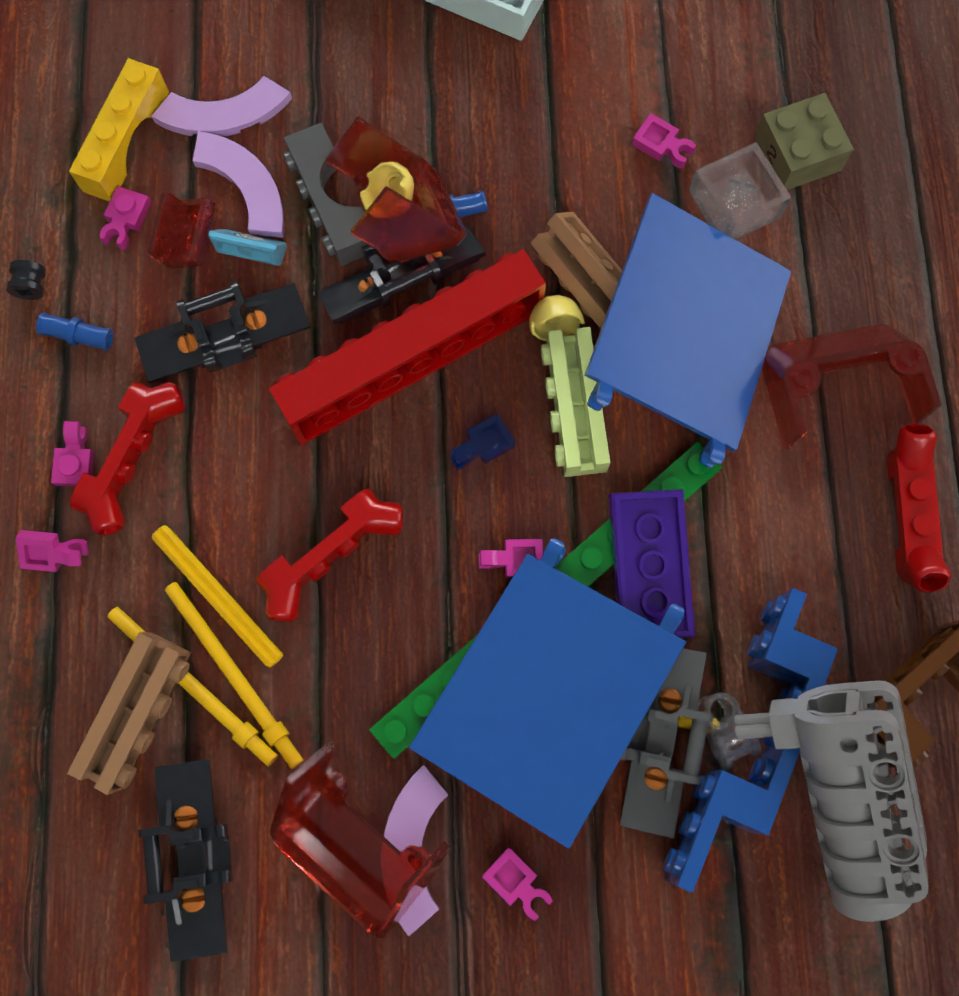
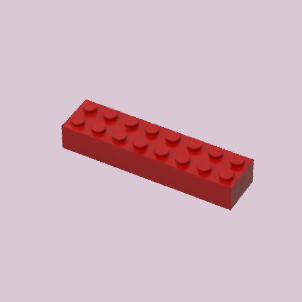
[269,249,546,446]

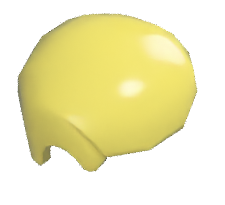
[360,162,414,217]
[529,295,585,341]

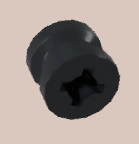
[6,260,46,300]

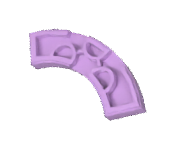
[151,76,292,137]
[192,131,285,238]
[382,765,448,936]

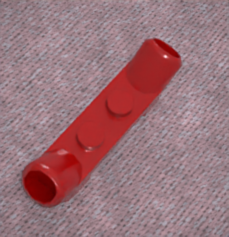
[70,382,186,535]
[887,423,952,593]
[256,488,404,622]

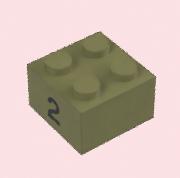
[754,93,854,192]

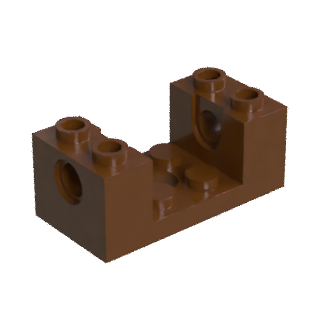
[874,620,959,768]

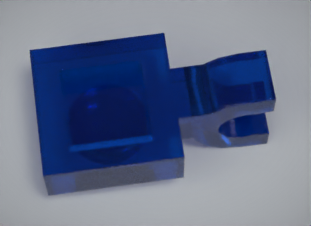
[450,414,516,471]

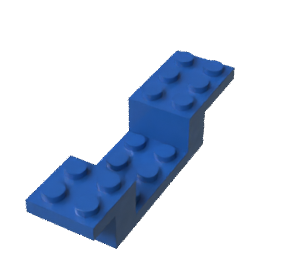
[663,588,838,893]

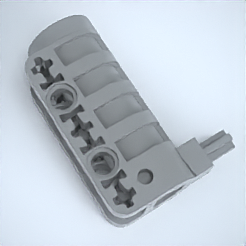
[734,680,928,922]

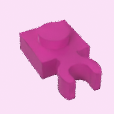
[631,113,696,169]
[100,186,152,250]
[482,847,553,921]

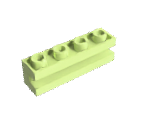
[541,327,611,477]

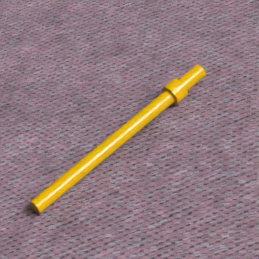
[164,582,304,770]
[107,607,278,767]

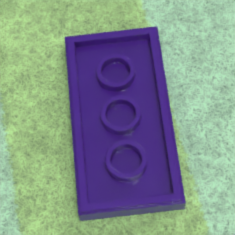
[608,489,695,638]

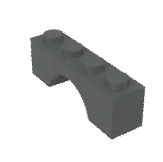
[283,122,378,266]

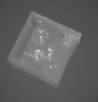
[689,142,792,240]

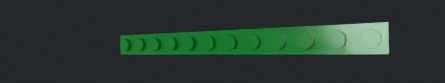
[369,442,723,759]

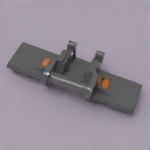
[620,648,714,838]

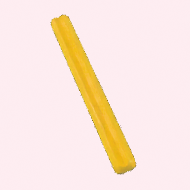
[152,525,283,667]

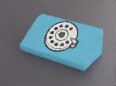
[208,229,287,266]

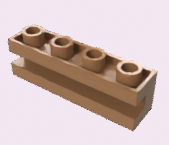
[531,212,622,329]
[67,632,191,795]

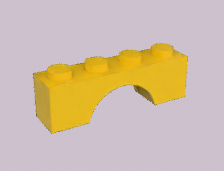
[69,58,169,202]

